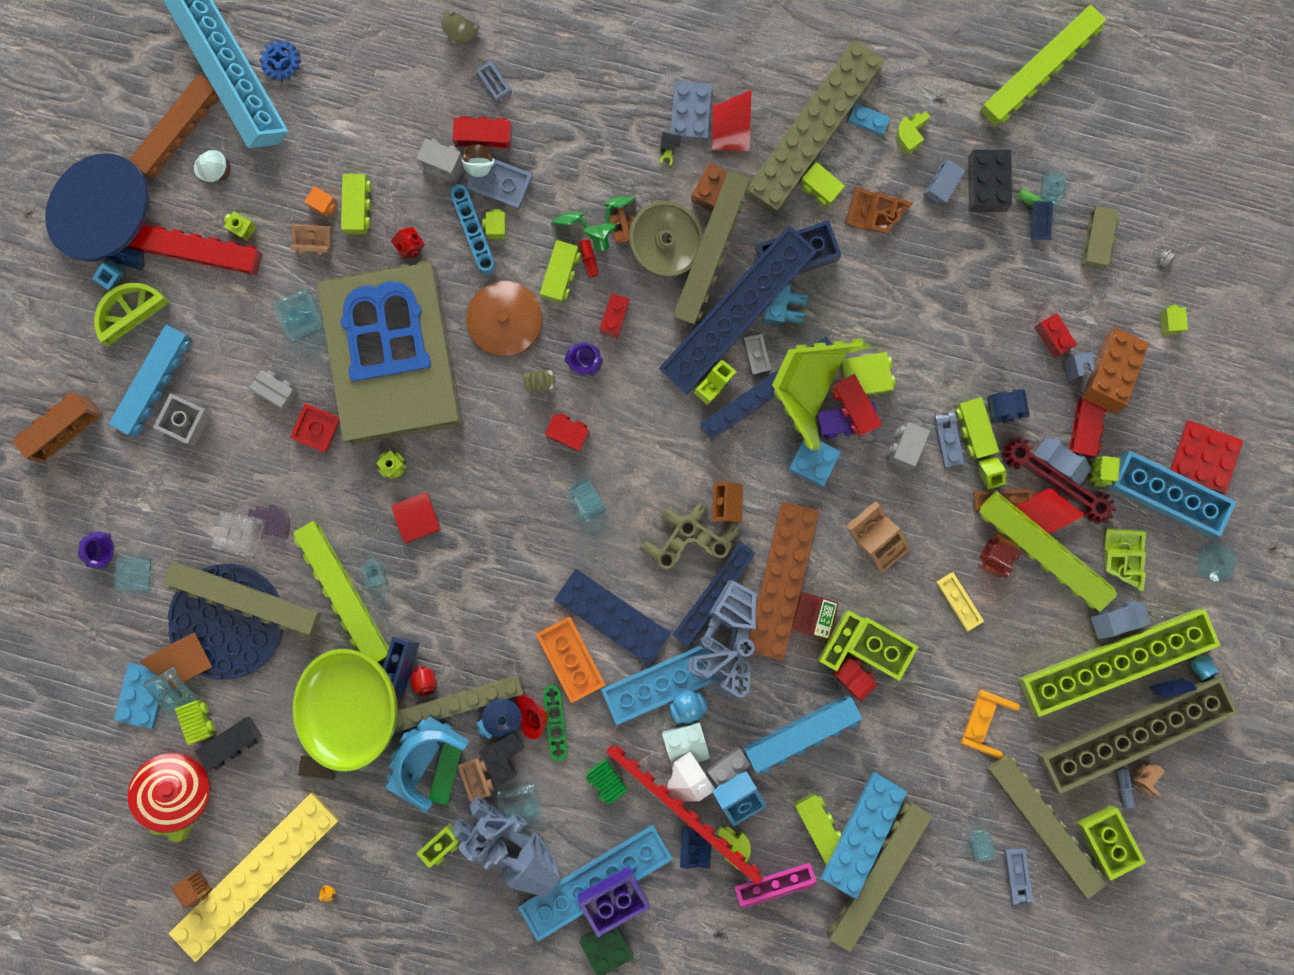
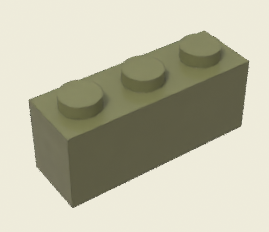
[1081,206,1120,270]

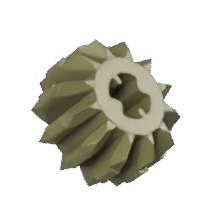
[523,370,556,392]

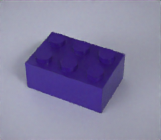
[577,865,650,937]

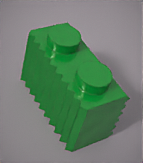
[586,758,628,805]

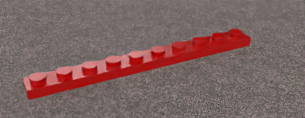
[606,745,763,885]

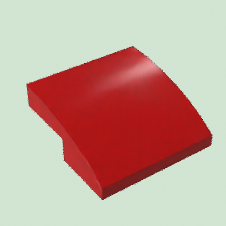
[391,492,441,544]

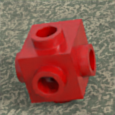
[391,227,425,259]

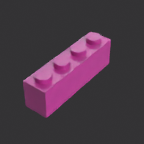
[735,863,817,909]

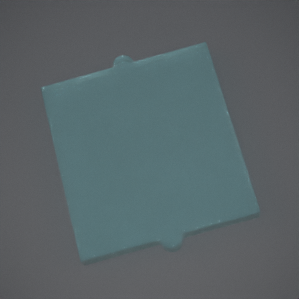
[114,558,152,590]

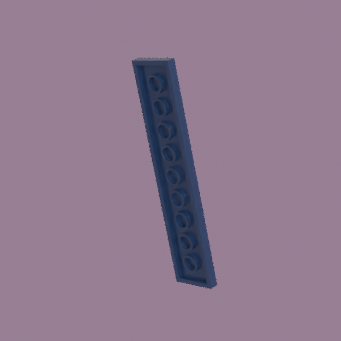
[659,225,818,394]

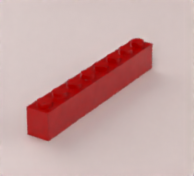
[126,223,262,276]

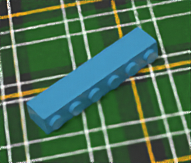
[109,325,192,437]

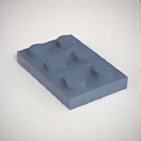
[670,81,712,140]
[466,159,533,210]

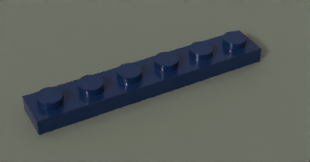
[672,542,756,647]

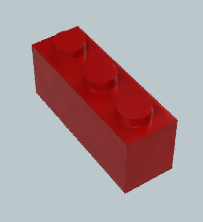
[452,116,512,149]
[831,373,882,438]
[1069,397,1108,459]

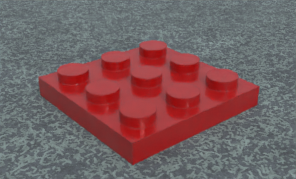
[1170,420,1244,494]

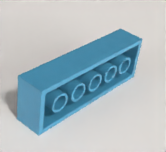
[1106,451,1236,538]
[743,695,862,774]

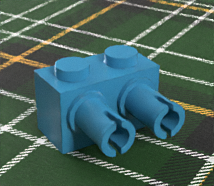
[763,285,808,327]

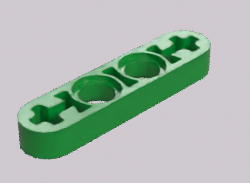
[543,685,568,761]

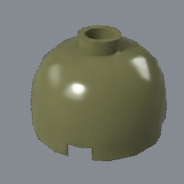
[441,9,480,45]

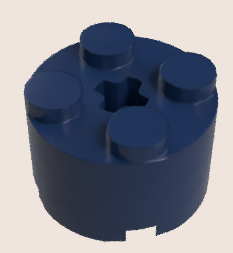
[987,389,1030,424]

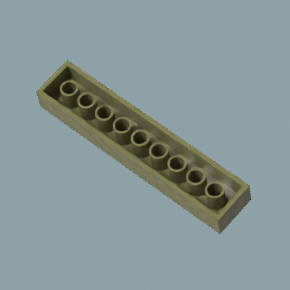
[745,39,885,217]
[1037,676,1239,794]

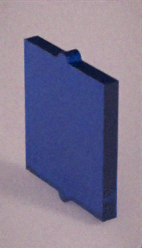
[1150,678,1197,698]

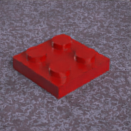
[290,403,340,453]

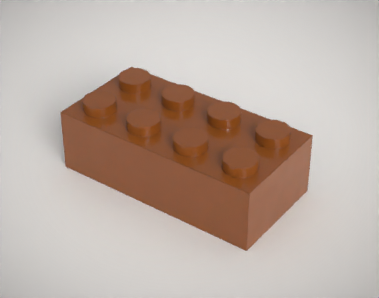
[1082,327,1150,414]
[12,392,103,463]

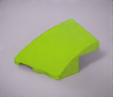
[1104,528,1146,591]

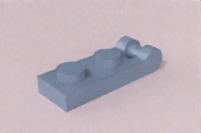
[934,412,964,468]
[1004,847,1033,906]

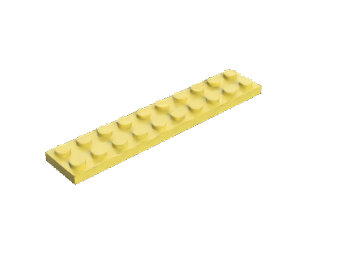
[169,792,339,962]

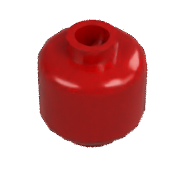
[409,666,437,696]

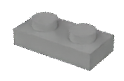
[743,334,771,376]

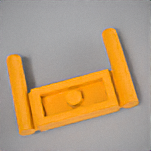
[960,689,1020,759]

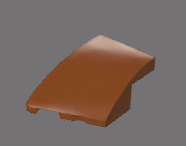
[845,187,912,234]
[140,633,212,688]

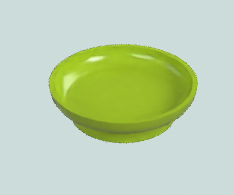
[293,649,398,771]

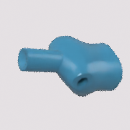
[1191,654,1220,681]

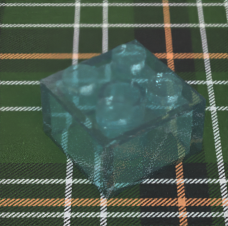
[273,288,325,342]

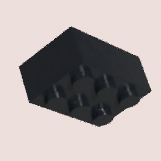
[968,150,1012,212]

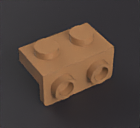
[290,224,332,255]
[458,756,495,802]
[1130,762,1165,797]

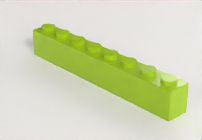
[980,4,1106,126]
[980,491,1117,612]
[293,521,389,663]

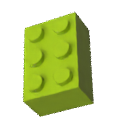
[848,617,918,681]
[1076,805,1146,881]

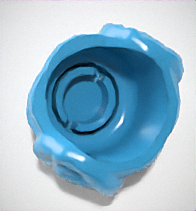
[670,691,708,724]

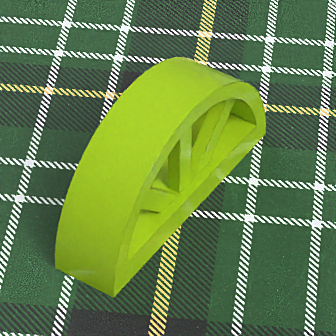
[94,283,170,346]

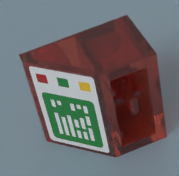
[791,592,839,640]

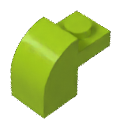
[895,111,930,156]
[693,360,737,405]
[717,825,751,870]

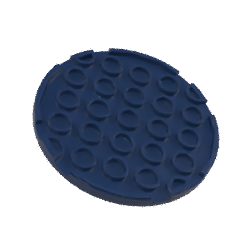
[45,153,150,262]
[168,564,284,680]

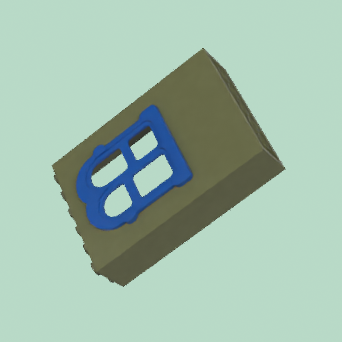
[317,261,464,446]

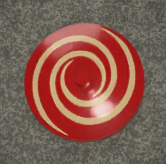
[127,753,211,833]

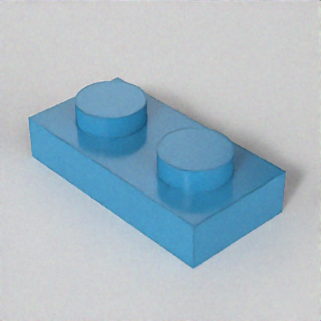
[848,103,890,136]

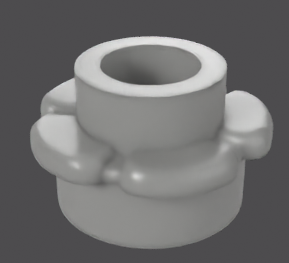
[1157,250,1175,268]

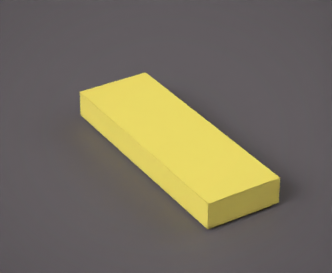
[936,572,984,632]

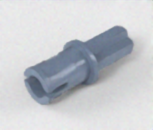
[1117,768,1136,808]

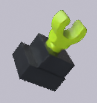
[660,132,681,167]

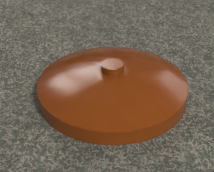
[466,281,543,357]

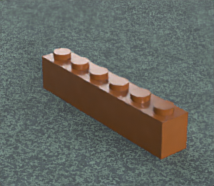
[129,73,219,180]

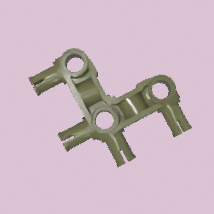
[639,501,741,569]

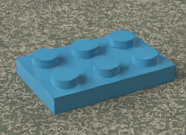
[114,663,166,729]

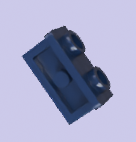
[680,827,711,869]

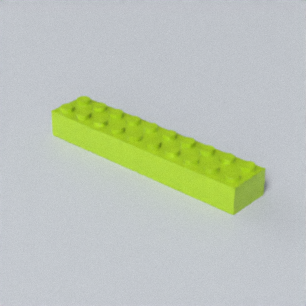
[1018,609,1221,717]

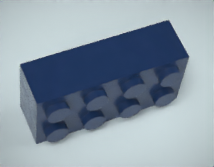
[755,220,842,275]

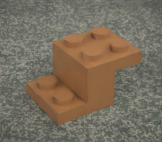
[846,501,911,574]

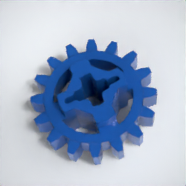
[259,39,302,82]

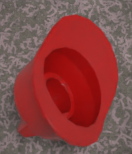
[514,695,548,740]

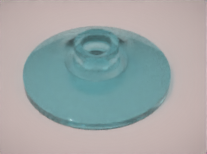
[1197,543,1236,582]

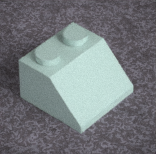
[662,721,710,767]

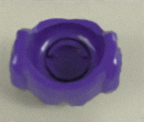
[564,342,603,376]
[78,531,114,569]

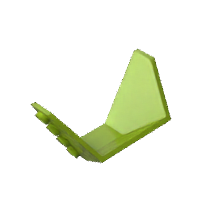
[772,339,870,451]

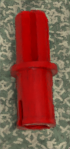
[579,239,599,278]

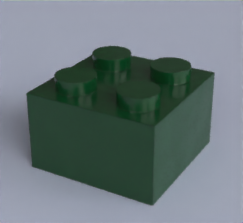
[579,926,634,975]

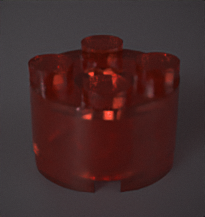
[978,533,1022,578]

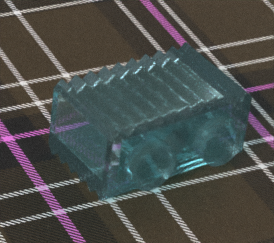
[566,477,607,523]

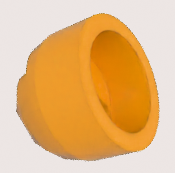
[319,885,336,902]

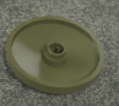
[628,201,703,277]

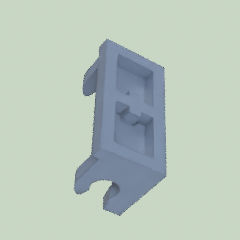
[923,159,965,204]
[1063,352,1095,382]

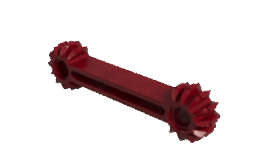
[1001,437,1116,525]

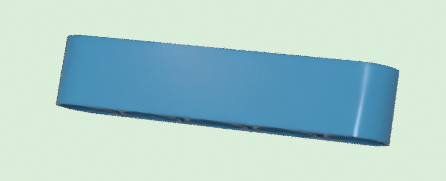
[451,185,496,275]

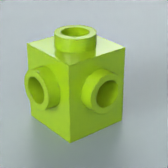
[376,450,407,479]

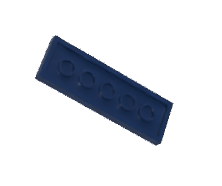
[554,569,671,666]

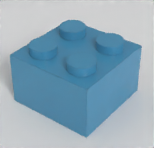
[787,438,841,488]
[712,771,767,827]

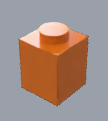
[304,186,337,218]

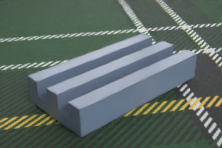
[475,61,512,103]

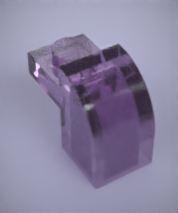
[248,504,290,539]

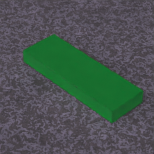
[429,742,462,805]

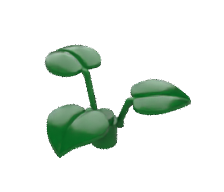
[551,196,636,251]

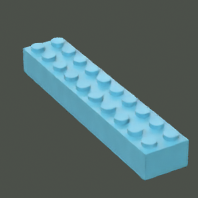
[163,0,288,148]

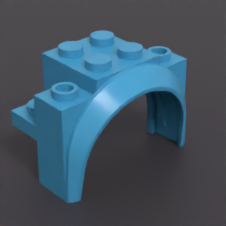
[386,717,470,813]

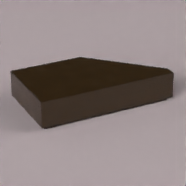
[298,755,336,780]

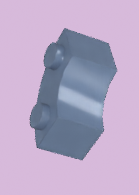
[1034,437,1092,485]
[1091,599,1151,639]

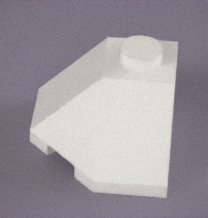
[667,751,715,802]

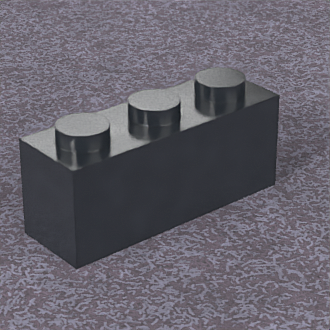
[195,717,262,771]

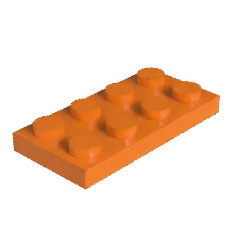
[536,616,606,703]

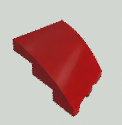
[712,90,752,151]
[1015,487,1084,534]

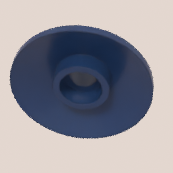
[482,698,521,737]

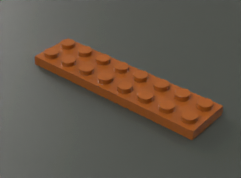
[746,502,819,661]

